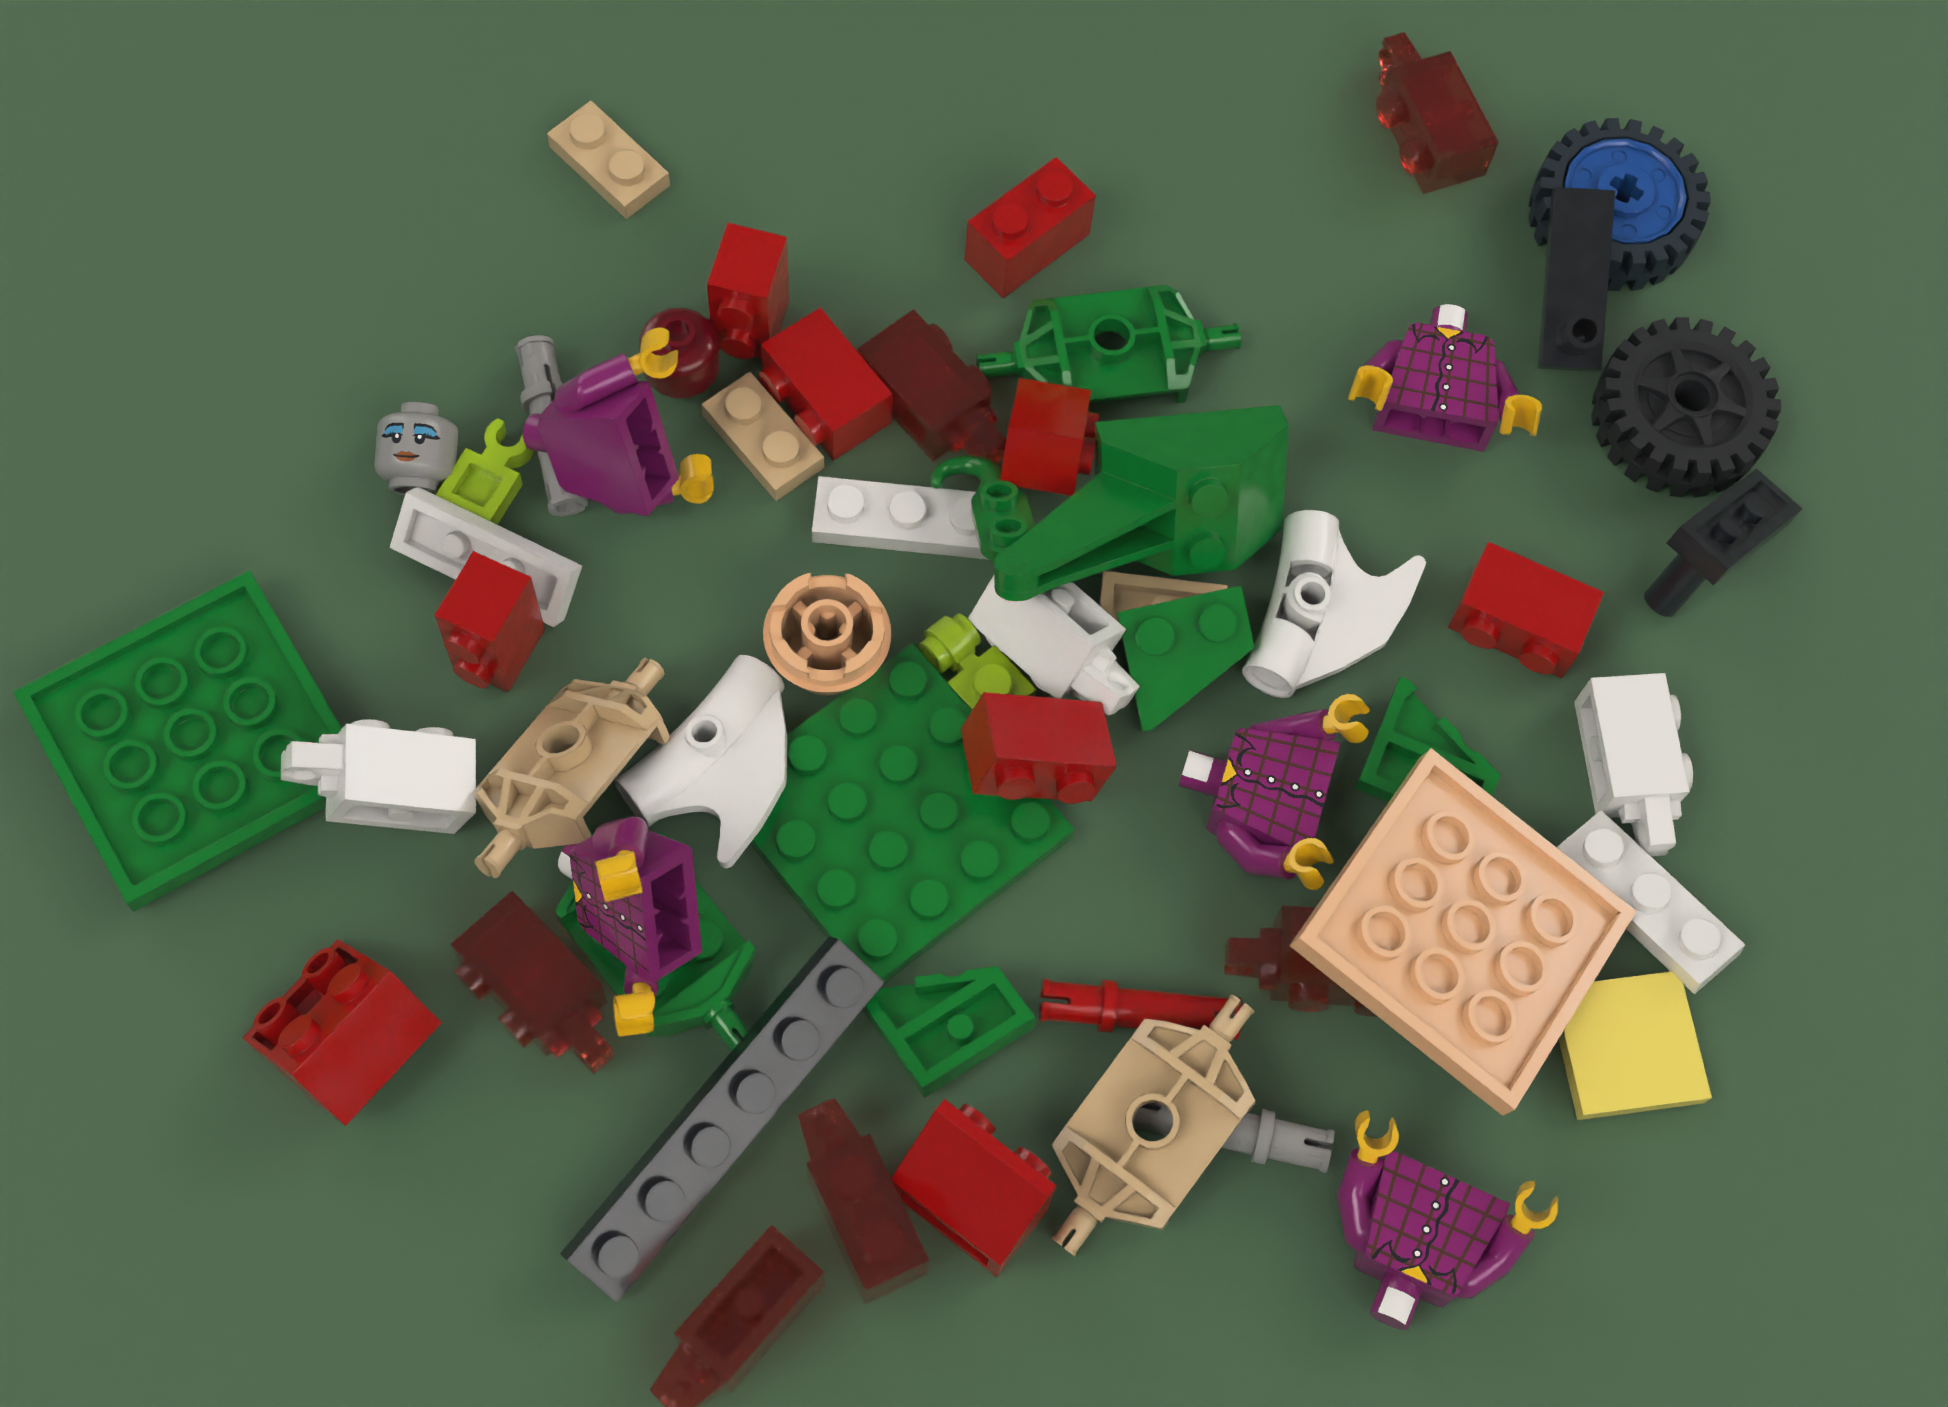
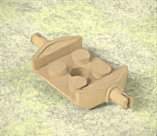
[473,658,670,878]
[1051,994,1255,1256]

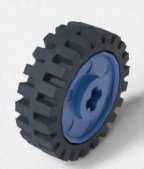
[1528,118,1711,291]

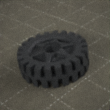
[1591,317,1781,498]

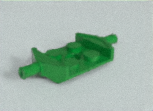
[976,285,1241,404]
[555,826,756,1051]

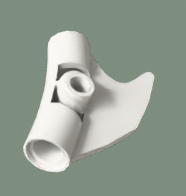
[1242,510,1426,698]
[614,655,787,869]

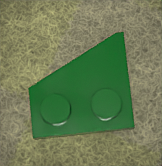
[1116,586,1255,732]
[1355,676,1501,802]
[862,966,1036,1098]

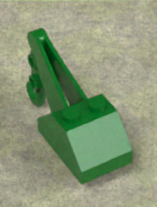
[931,405,1289,601]

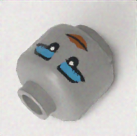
[374,402,458,495]

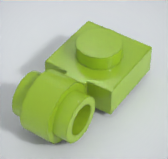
[919,613,1037,710]

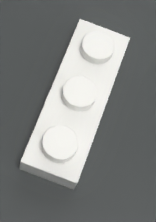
[812,476,989,560]
[390,487,582,627]
[1557,810,1745,994]

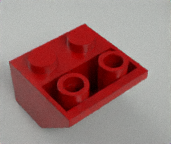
[242,939,442,1126]
[889,1099,1057,1278]

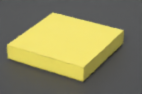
[1559,971,1712,1120]

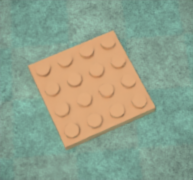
[1289,748,1636,1116]

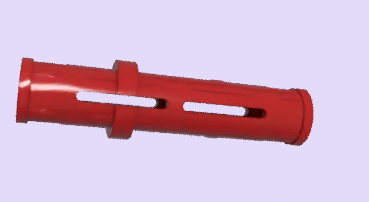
[1039,978,1243,1040]

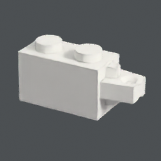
[968,575,1140,715]
[1574,673,1693,856]
[280,719,476,834]

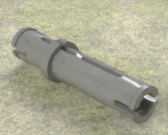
[515,335,588,517]
[1133,1103,1335,1173]

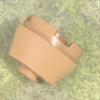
[763,573,891,696]

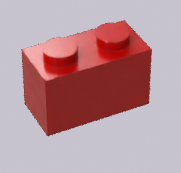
[964,157,1096,299]
[707,222,789,359]
[759,307,893,461]
[1000,378,1100,496]
[1448,541,1604,678]
[434,551,545,692]
[961,692,1117,804]

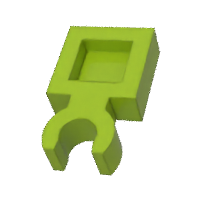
[436,418,534,525]

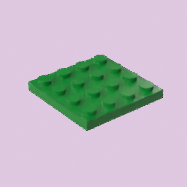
[13,570,342,912]
[750,643,1075,984]

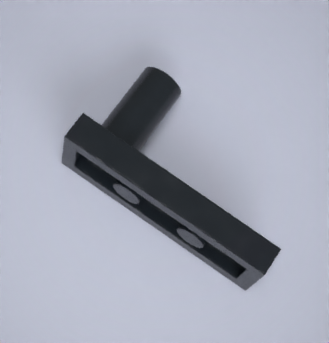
[1538,187,1615,372]
[1644,469,1802,617]

